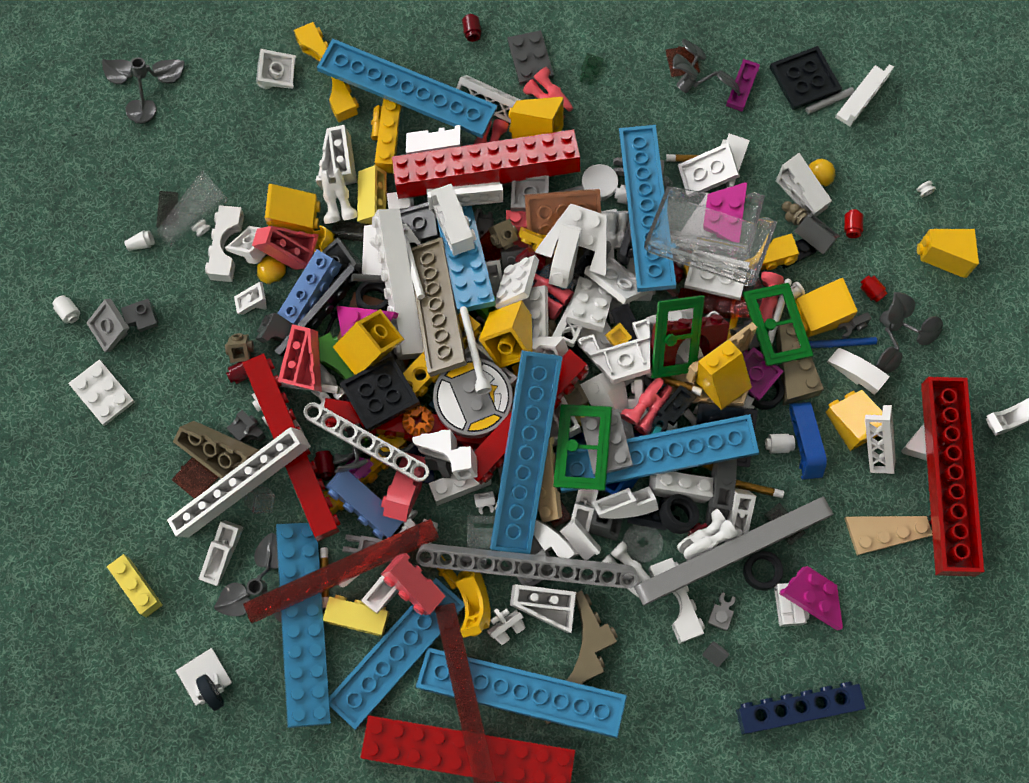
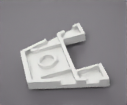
[535,203,607,276]
[577,318,650,384]

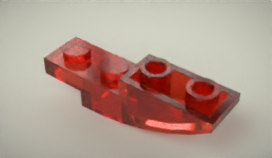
[678,288,750,319]

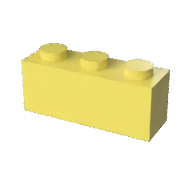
[357,165,387,226]
[107,554,162,617]
[323,595,390,637]

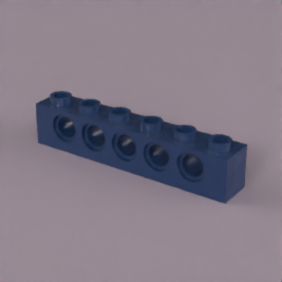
[736,681,866,735]

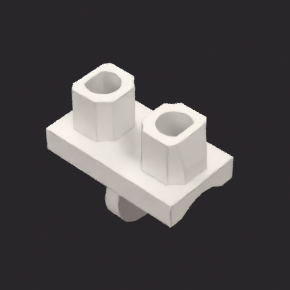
[487,608,525,645]

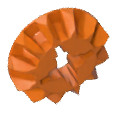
[402,406,434,436]

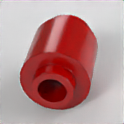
[844,209,863,238]
[860,275,888,303]

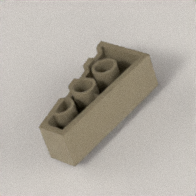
[775,323,824,406]
[173,421,259,479]

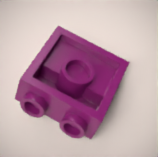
[743,347,783,401]

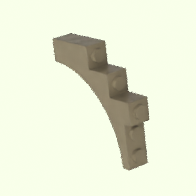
[544,590,618,725]

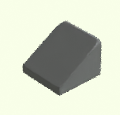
[702,642,729,667]

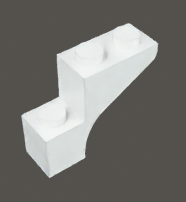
[412,430,478,481]

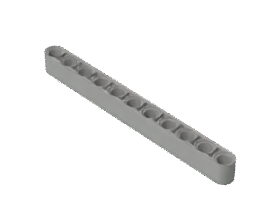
[634,497,833,606]
[416,543,638,589]

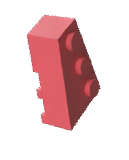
[252,226,319,270]
[278,324,322,392]
[381,452,426,522]
[381,553,446,615]

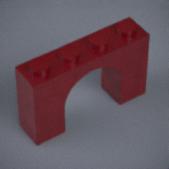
[650,314,730,369]

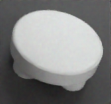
[582,164,618,201]

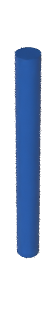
[809,337,877,348]

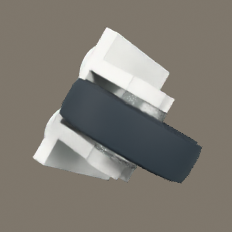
[176,648,232,711]

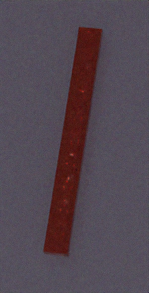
[243,519,439,623]
[435,603,496,783]

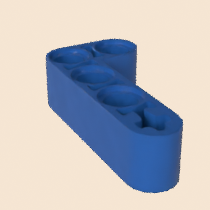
[789,402,827,480]

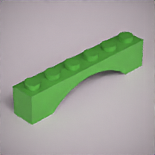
[319,333,379,446]

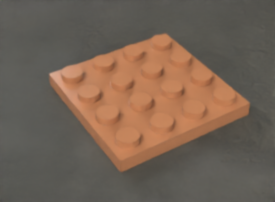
[524,189,601,268]

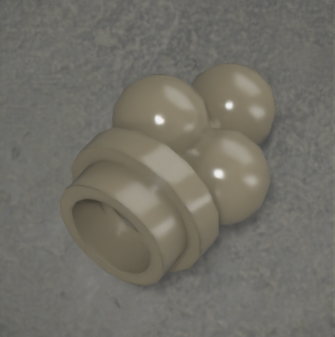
[782,201,809,226]

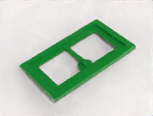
[743,283,814,367]
[651,295,705,379]
[553,404,612,491]

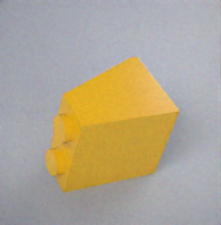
[509,97,564,139]
[265,184,321,234]
[917,229,979,278]
[795,278,858,337]
[479,300,533,368]
[333,309,405,375]
[696,340,752,410]
[825,390,883,451]

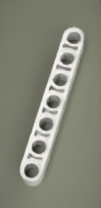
[304,403,429,482]

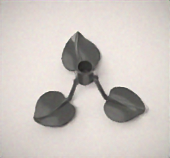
[673,39,740,96]
[102,57,185,124]
[875,292,943,374]
[333,422,414,473]
[214,533,281,622]

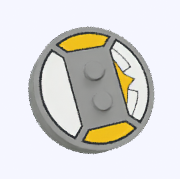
[433,358,513,438]

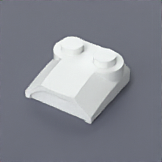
[256,49,296,89]
[225,226,266,264]

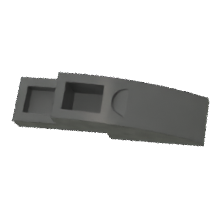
[705,459,737,526]

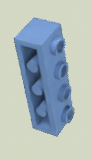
[277,249,342,325]
[326,471,403,539]

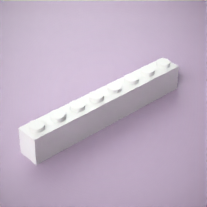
[372,208,424,360]
[167,427,311,538]

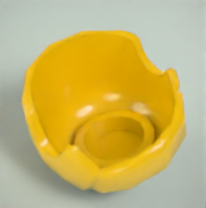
[809,159,835,187]
[313,225,334,253]
[257,256,286,284]

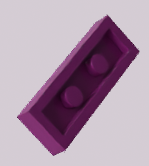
[726,59,760,112]
[345,457,373,479]

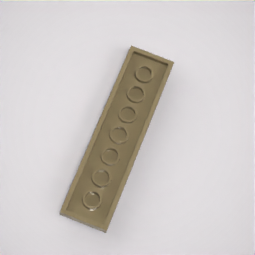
[411,237,467,377]

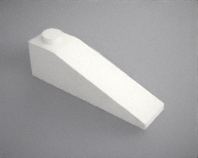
[580,373,634,439]

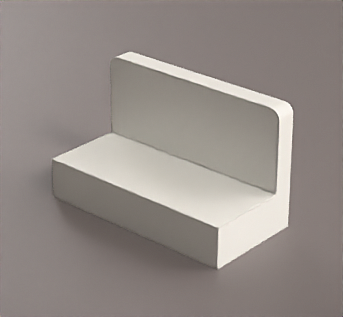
[560,518,601,560]

